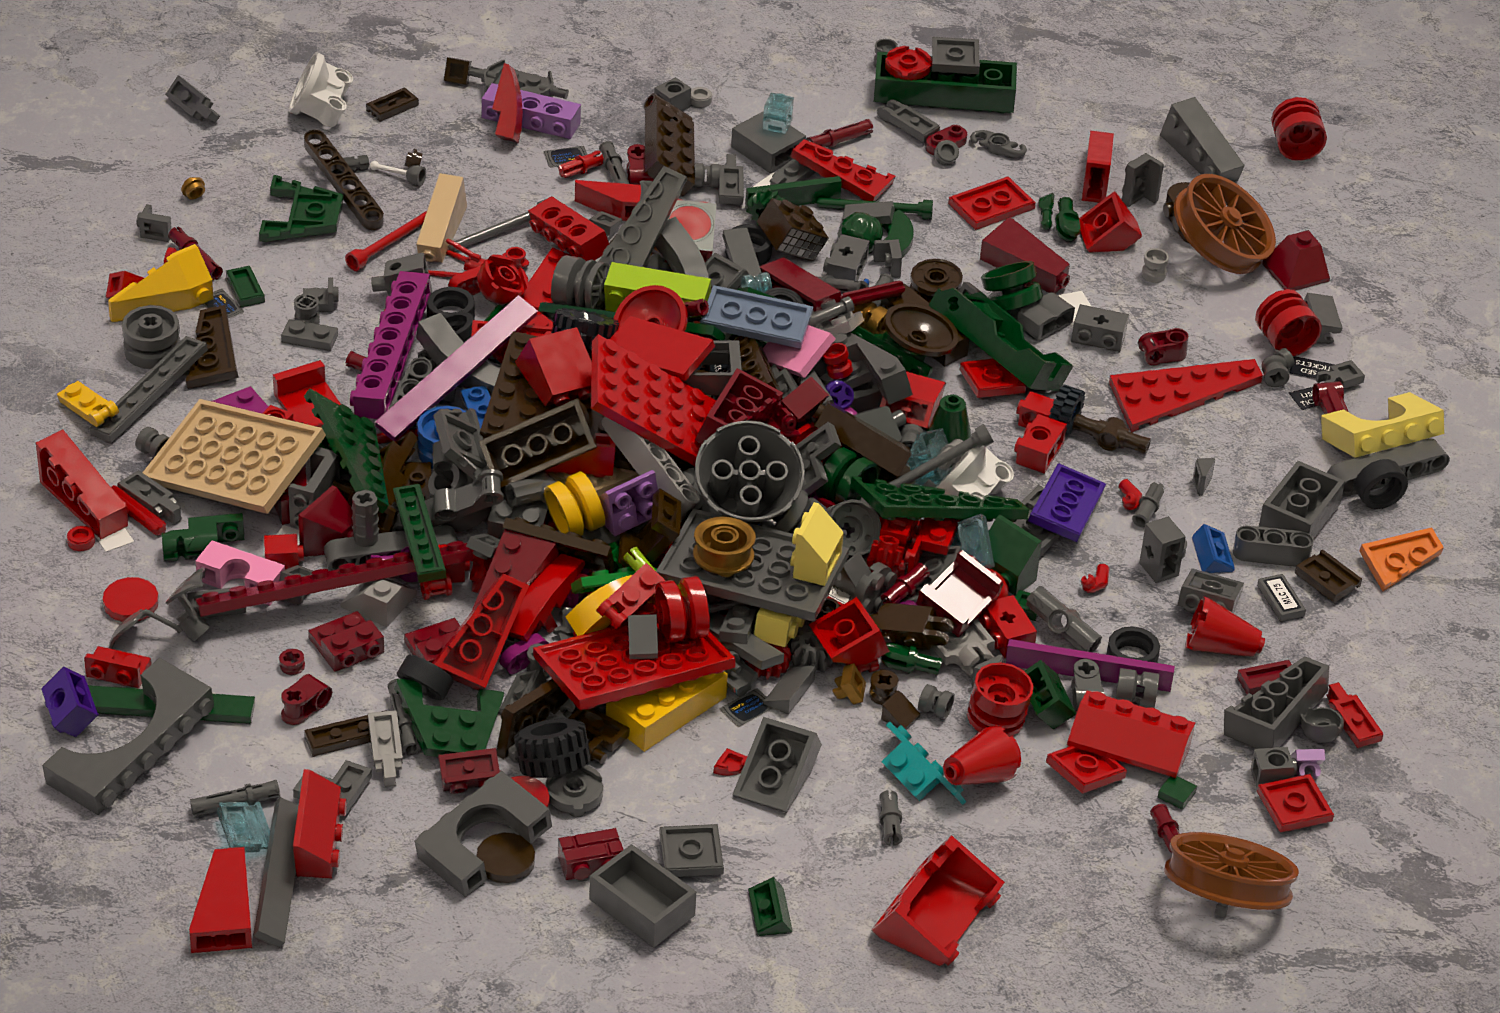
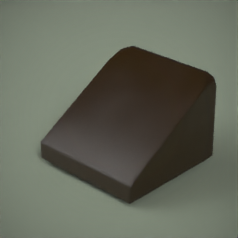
[881,690,921,730]

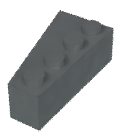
[1160,97,1245,182]
[1224,656,1329,749]

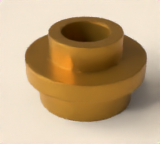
[181,177,205,200]

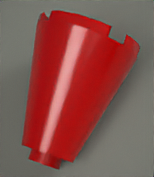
[1185,596,1265,657]
[943,726,1022,785]

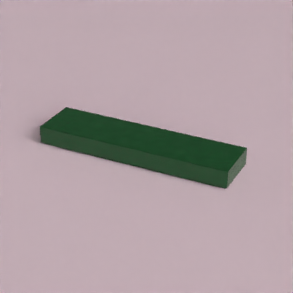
[745,176,842,210]

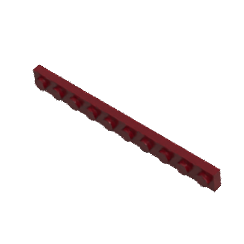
[196,541,474,617]

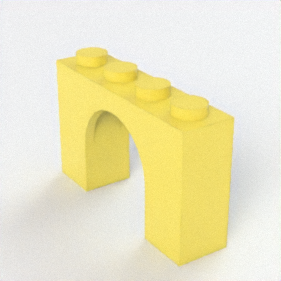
[1321,392,1444,458]

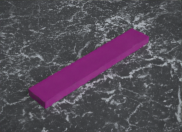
[1006,639,1175,692]

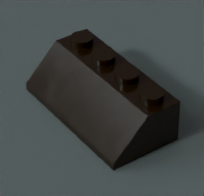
[479,399,597,489]

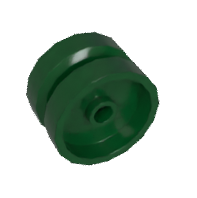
[981,261,1043,311]
[815,447,880,504]

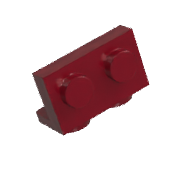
[438,748,501,794]

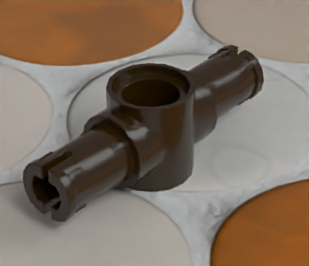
[1072,414,1151,454]

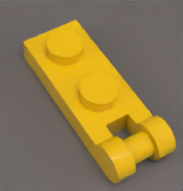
[57,381,119,427]

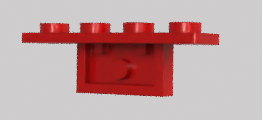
[904,518,960,573]

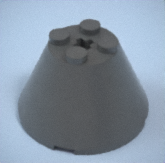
[695,421,804,522]

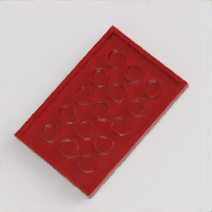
[591,334,717,466]
[533,622,736,710]

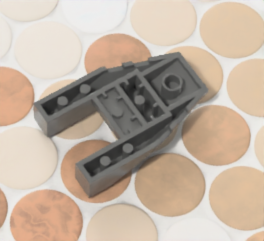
[792,332,913,423]

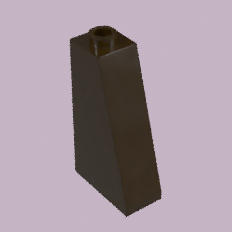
[812,400,912,477]

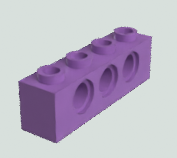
[482,83,581,139]

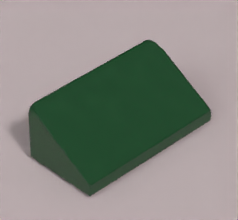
[748,877,793,936]

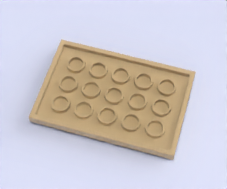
[143,399,326,514]

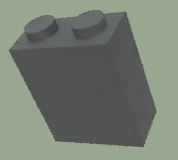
[731,110,806,174]

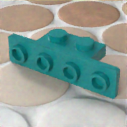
[881,722,967,805]

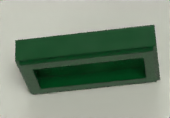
[226,266,265,308]

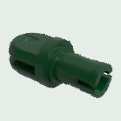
[1055,197,1080,242]
[880,643,942,675]

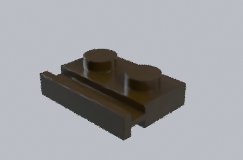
[1295,549,1362,603]

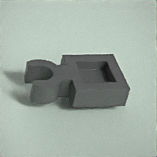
[1316,360,1365,389]

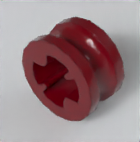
[279,648,305,675]

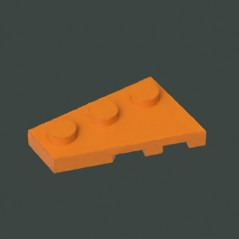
[1359,527,1444,592]

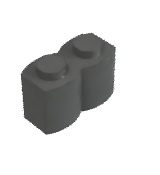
[1017,292,1075,340]

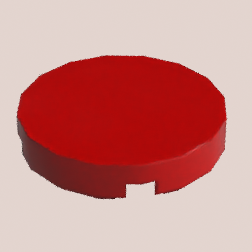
[885,46,932,80]
[102,577,159,622]

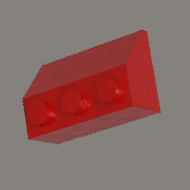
[293,769,347,879]

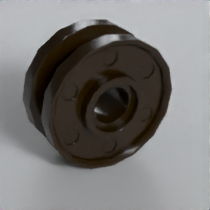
[910,258,963,303]

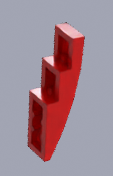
[508,553,586,642]

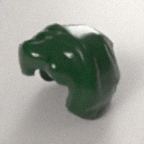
[837,212,883,254]

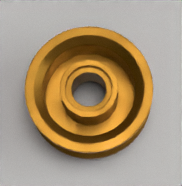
[693,517,756,577]

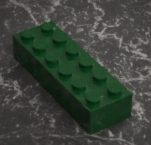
[873,52,1017,113]

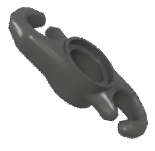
[970,130,1027,158]

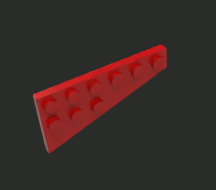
[1109,359,1263,432]

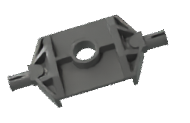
[468,59,569,99]

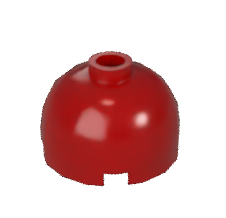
[477,254,529,305]

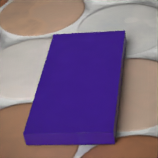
[1028,463,1106,542]

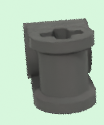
[1071,659,1104,711]

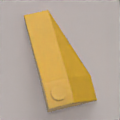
[108,244,213,322]

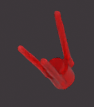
[428,239,486,278]

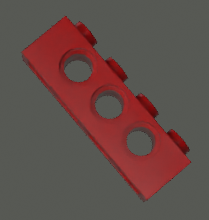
[528,196,609,261]

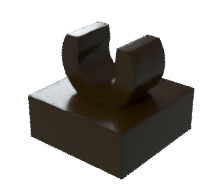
[444,57,472,85]

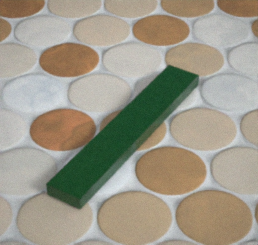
[393,484,447,583]
[88,685,255,724]

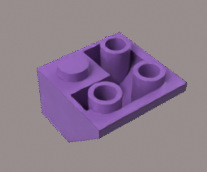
[598,470,658,536]

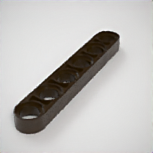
[304,130,384,230]

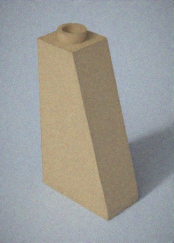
[416,173,467,263]

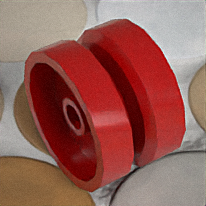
[655,576,710,643]

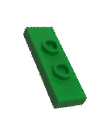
[571,567,657,594]

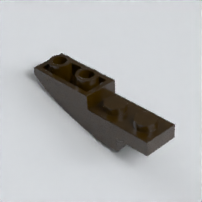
[380,431,418,505]

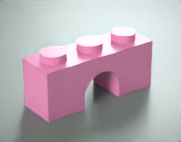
[196,541,285,606]

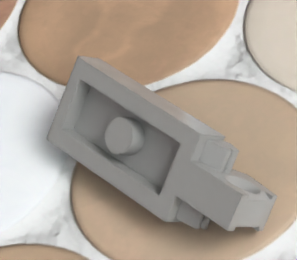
[368,710,403,787]

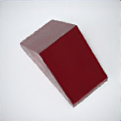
[781,377,829,430]

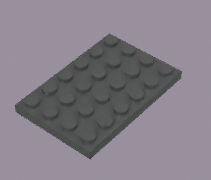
[656,509,849,622]

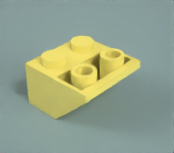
[790,502,844,586]

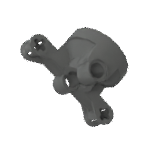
[391,441,504,532]

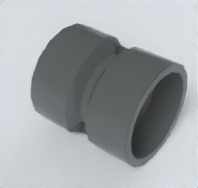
[1116,668,1159,708]

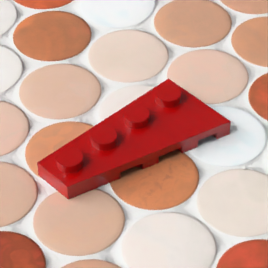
[790,139,896,201]

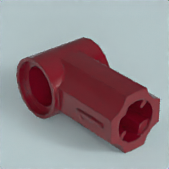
[1312,381,1349,414]

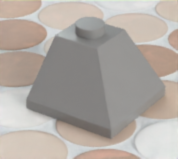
[340,578,417,627]

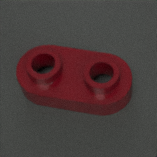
[926,125,967,155]

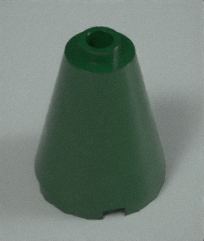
[922,394,972,468]

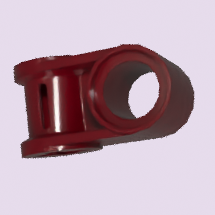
[626,144,654,185]
[1138,328,1189,366]
[281,674,333,725]

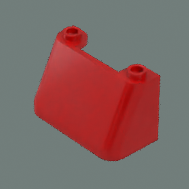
[871,835,1005,966]

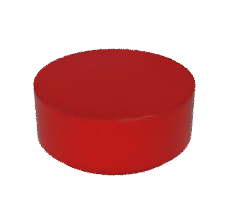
[67,526,95,551]

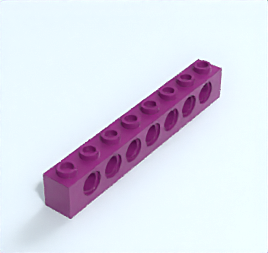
[350,271,431,419]

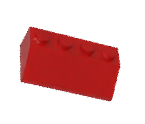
[1067,690,1196,778]

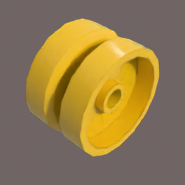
[544,471,605,536]

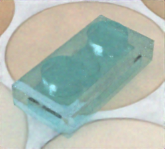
[957,514,995,568]

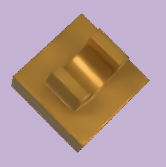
[832,663,866,705]

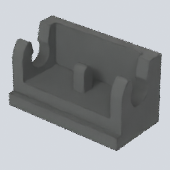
[1304,292,1343,344]

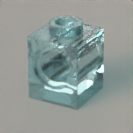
[763,92,794,134]

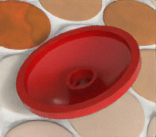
[614,285,688,332]

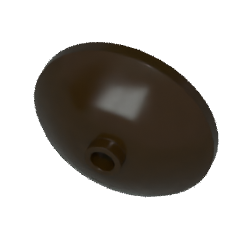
[884,303,958,357]

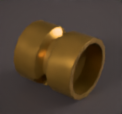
[852,302,888,334]

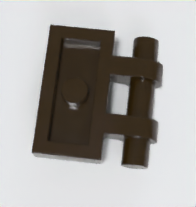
[568,708,630,764]

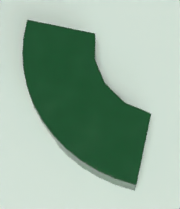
[882,210,914,257]

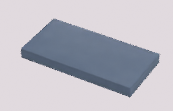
[700,285,813,349]

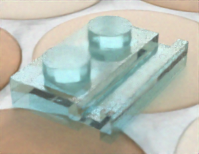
[217,802,270,853]

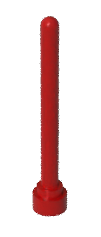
[345,211,427,271]

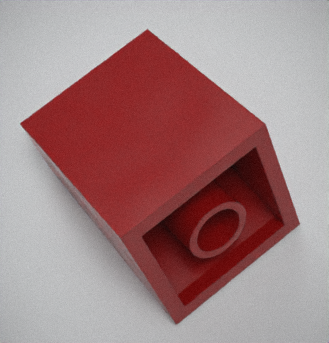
[515,327,592,407]

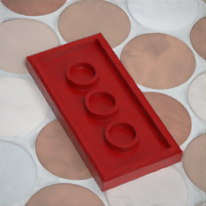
[610,316,715,381]

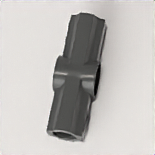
[1026,586,1102,652]

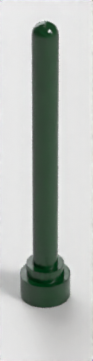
[816,198,933,219]

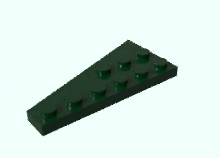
[304,388,389,514]
[850,476,1030,522]

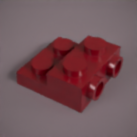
[308,611,384,672]
[404,618,460,663]

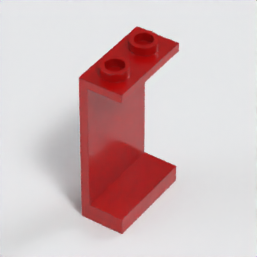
[273,360,341,428]

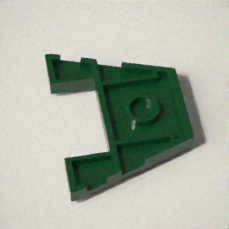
[259,175,343,242]
[394,679,504,757]

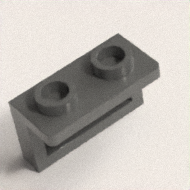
[1122,153,1164,207]

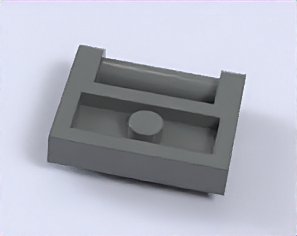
[809,296,854,327]

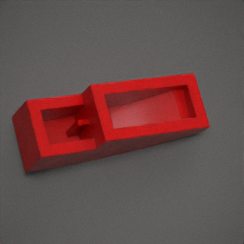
[492,63,523,143]

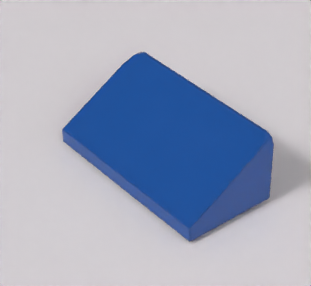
[1192,524,1235,573]

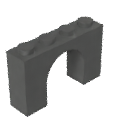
[414,771,552,898]

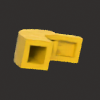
[565,575,655,636]

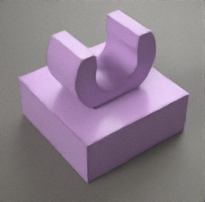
[1291,749,1325,778]

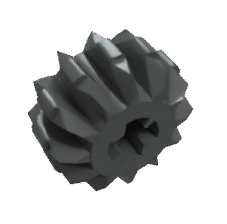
[789,628,833,672]

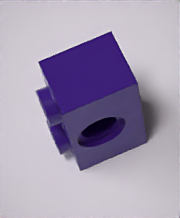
[41,666,98,738]

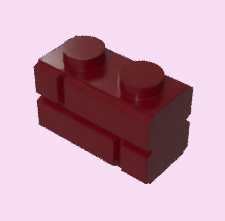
[558,828,624,880]

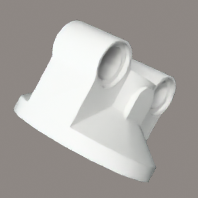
[288,52,353,127]
[936,445,1014,525]

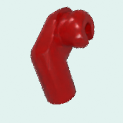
[1118,479,1142,510]
[1080,564,1110,593]

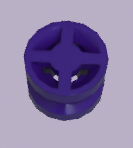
[825,380,854,409]

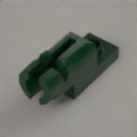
[161,513,245,562]

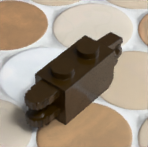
[869,603,955,650]

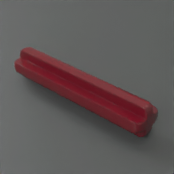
[839,280,905,306]

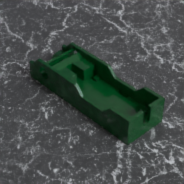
[928,288,1074,392]

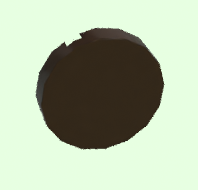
[476,832,535,883]

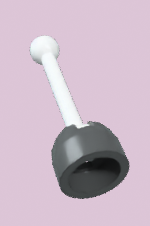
[370,161,426,186]

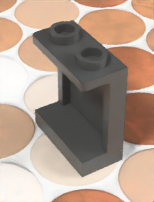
[288,447,340,529]

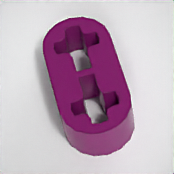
[499,633,549,674]

